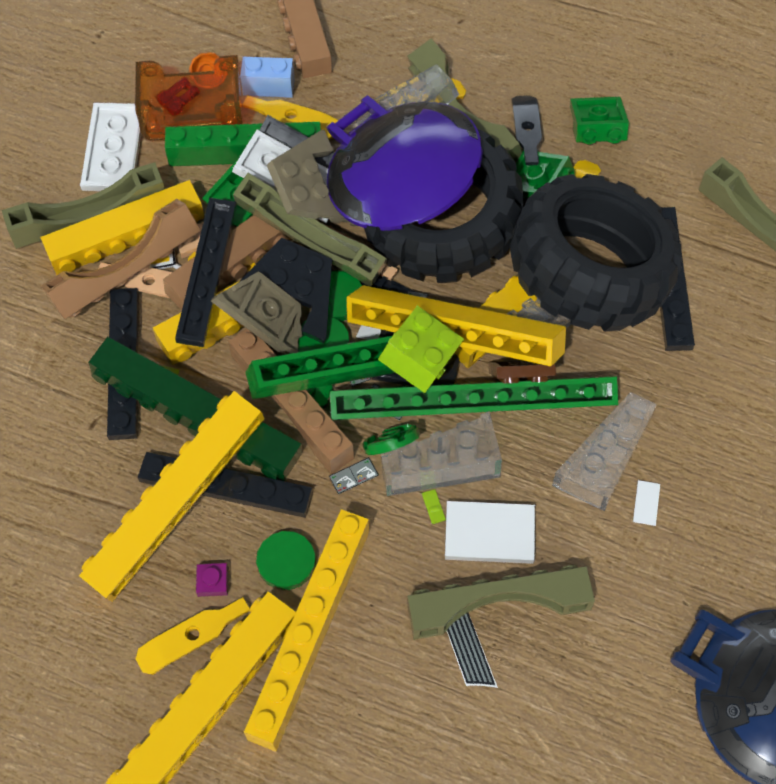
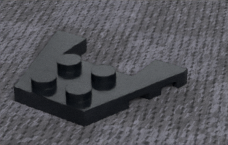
[238,238,332,344]

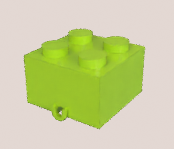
[378,305,464,393]

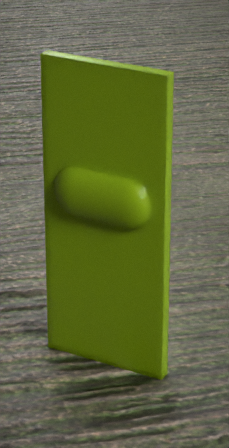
[421,489,446,524]

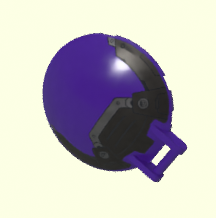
[326,95,483,231]

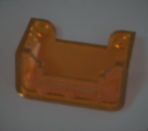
[135,55,243,142]

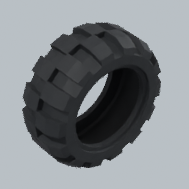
[364,128,523,283]
[510,174,682,332]

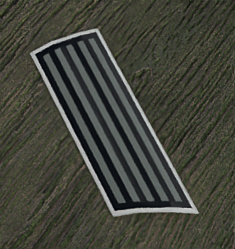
[447,613,498,688]

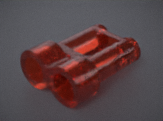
[155,76,200,117]

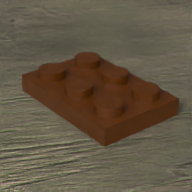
[489,360,556,384]

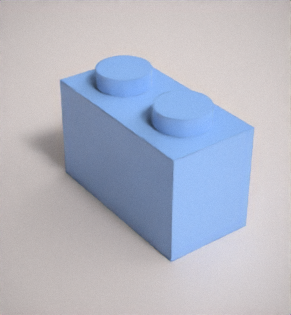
[240,57,295,98]

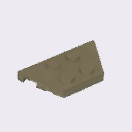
[211,271,302,355]

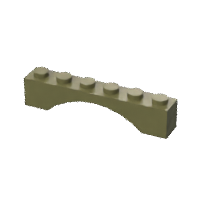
[407,38,522,161]
[699,157,776,251]
[1,162,165,249]
[233,173,386,287]
[407,565,595,640]

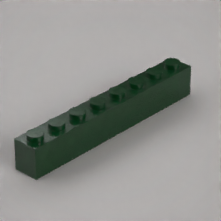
[88,336,302,481]

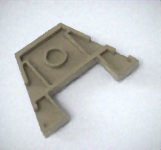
[267,130,357,227]

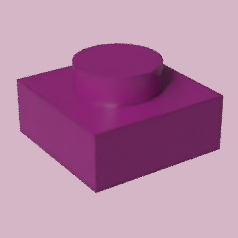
[196,563,228,597]

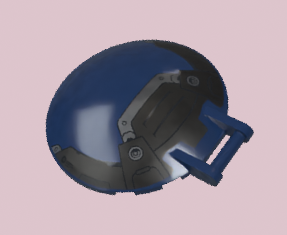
[670,609,776,784]

